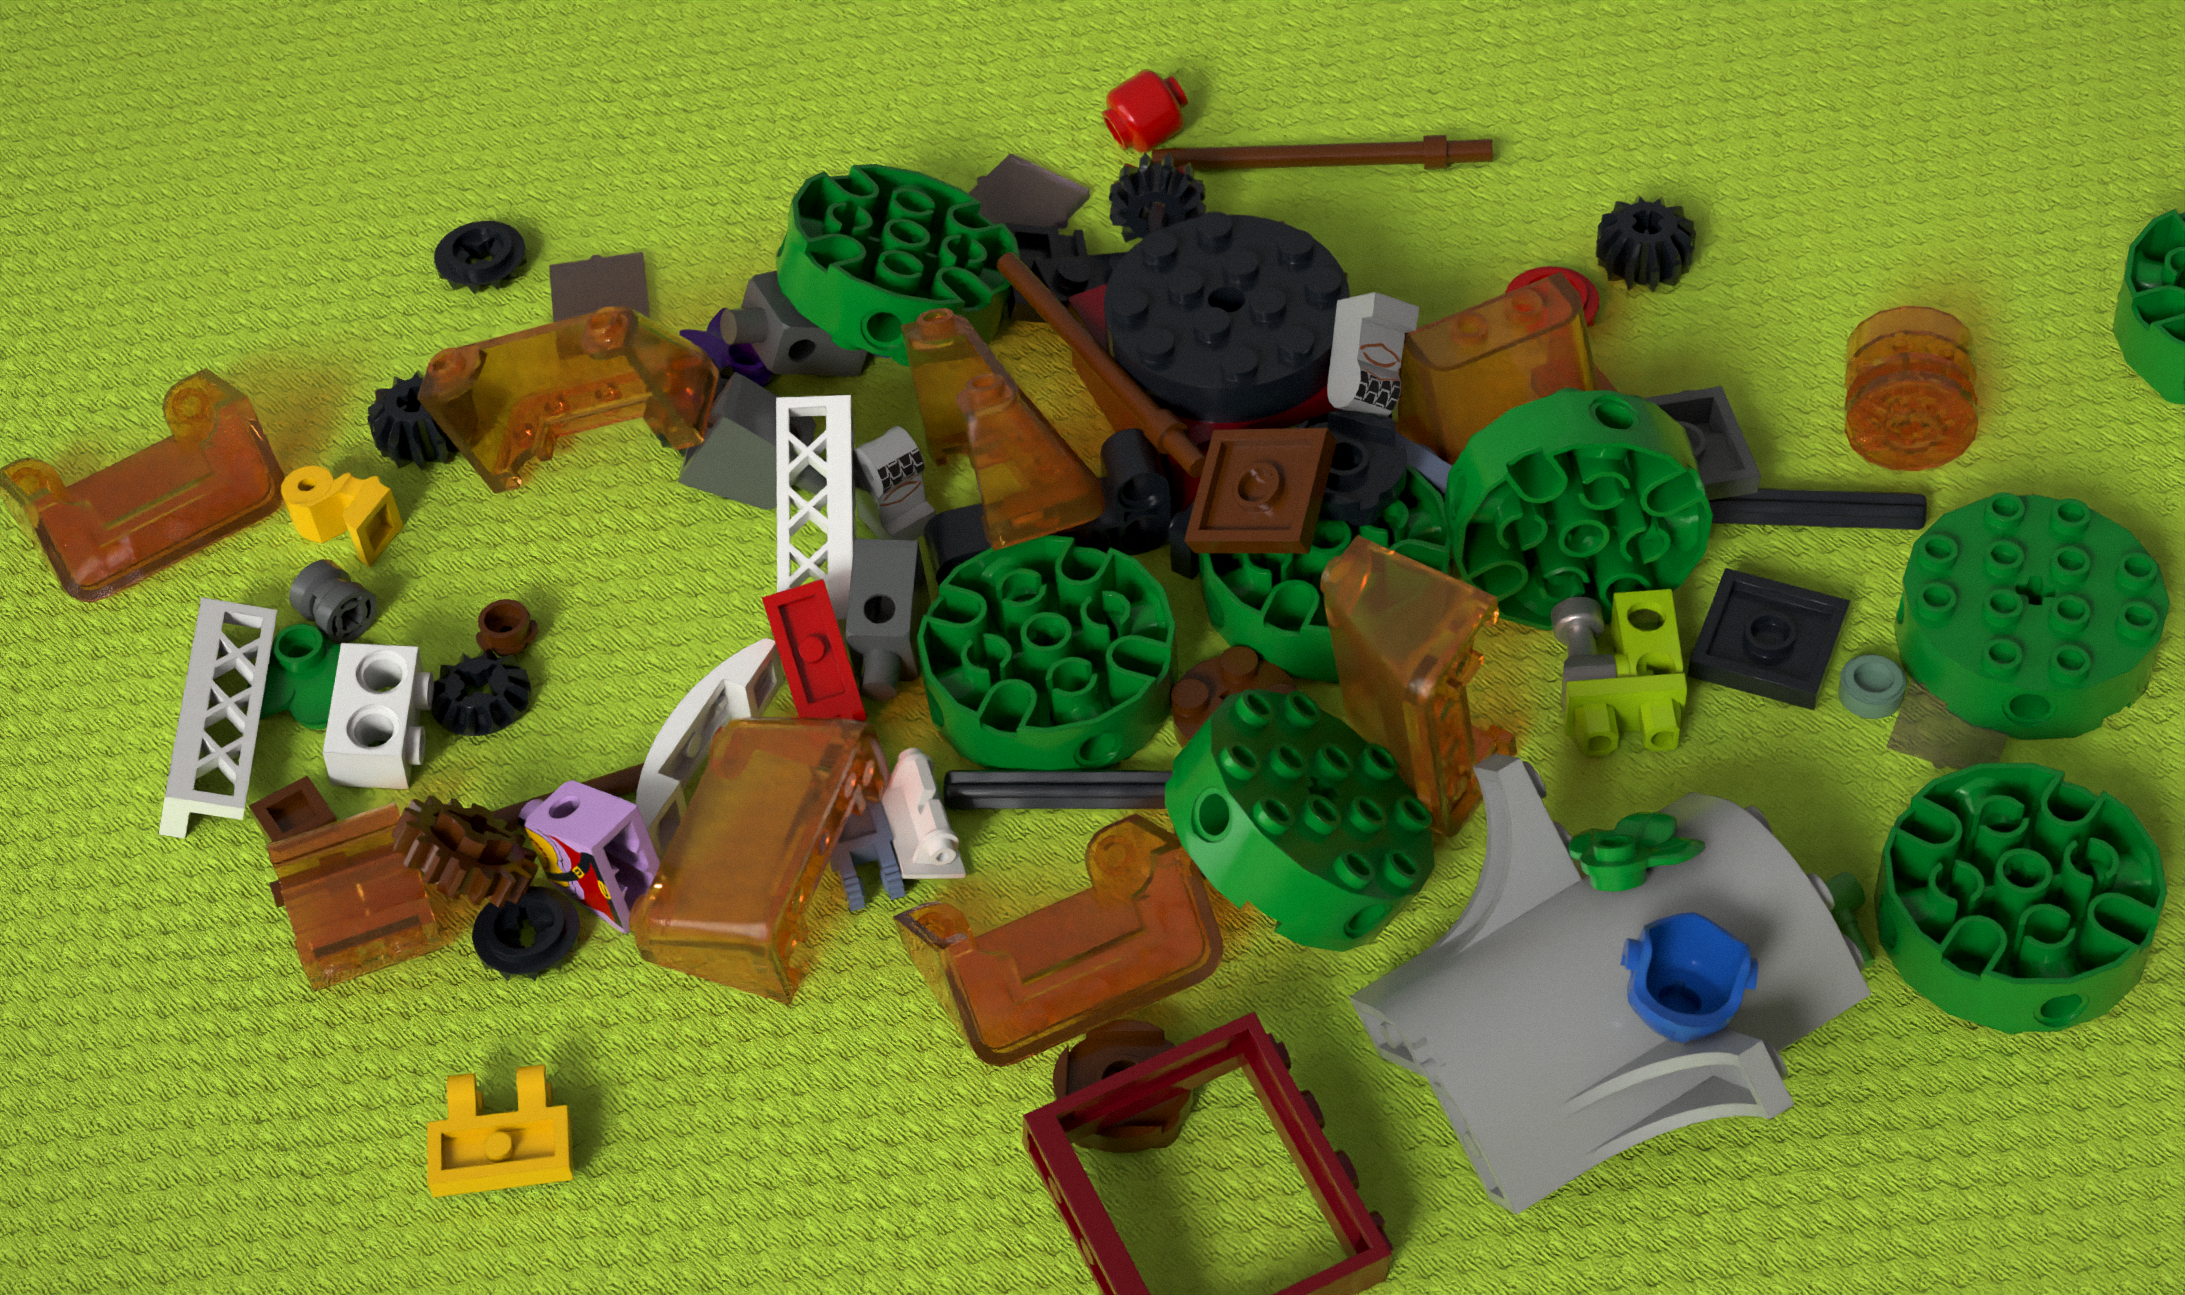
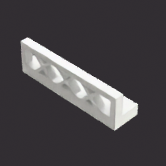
[776,395,856,646]
[159,597,277,839]

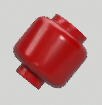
[1101,69,1188,154]

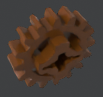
[391,796,539,908]

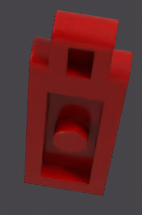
[762,579,868,753]

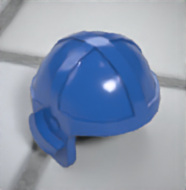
[1620,912,1758,1044]

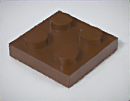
[1184,428,1337,554]

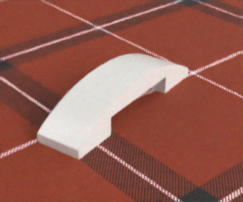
[635,638,784,863]

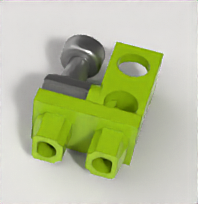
[1551,589,1687,756]

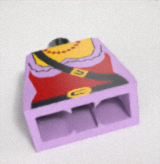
[517,780,671,934]

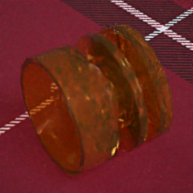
[1845,306,1978,471]

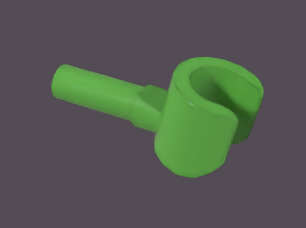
[1824,871,1875,968]

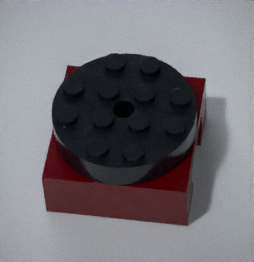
[1067,212,1392,518]

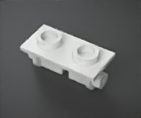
[872,748,966,879]

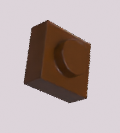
[249,775,341,864]

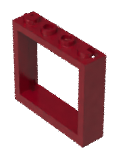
[1022,1012,1394,1295]

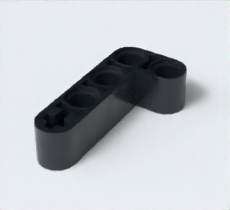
[923,428,1172,585]

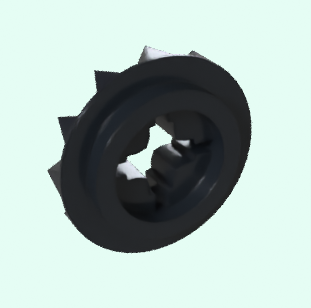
[434,221,527,294]
[431,648,531,736]
[472,886,581,982]

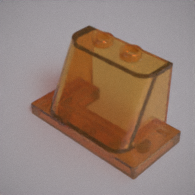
[1395,272,1618,466]

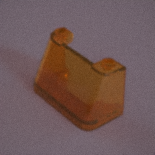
[417,306,718,494]
[901,308,1106,551]
[0,368,285,602]
[1320,535,1517,837]
[629,717,892,1005]
[893,813,1223,1067]

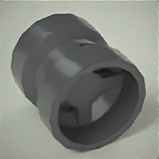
[289,559,378,644]

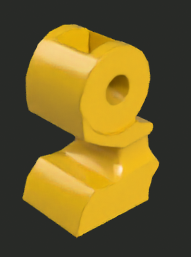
[281,465,404,568]

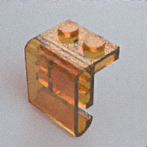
[266,802,444,992]

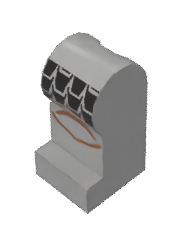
[1327,292,1419,420]
[852,426,936,540]

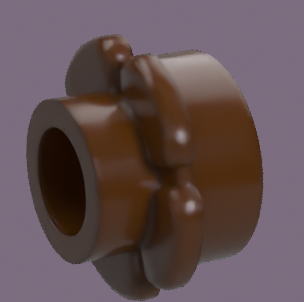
[476,599,538,657]

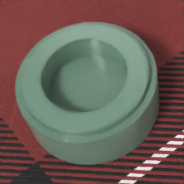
[1838,654,1907,719]

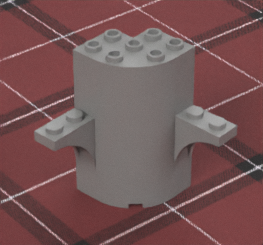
[1349,753,1871,1215]

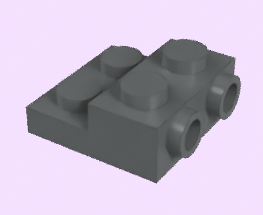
[1644,386,1761,500]

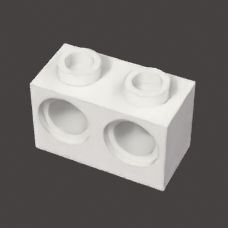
[323,643,434,789]

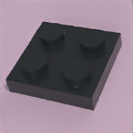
[1688,568,1850,710]

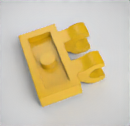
[427,1064,574,1198]

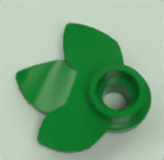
[247,624,341,730]
[1569,812,1706,892]

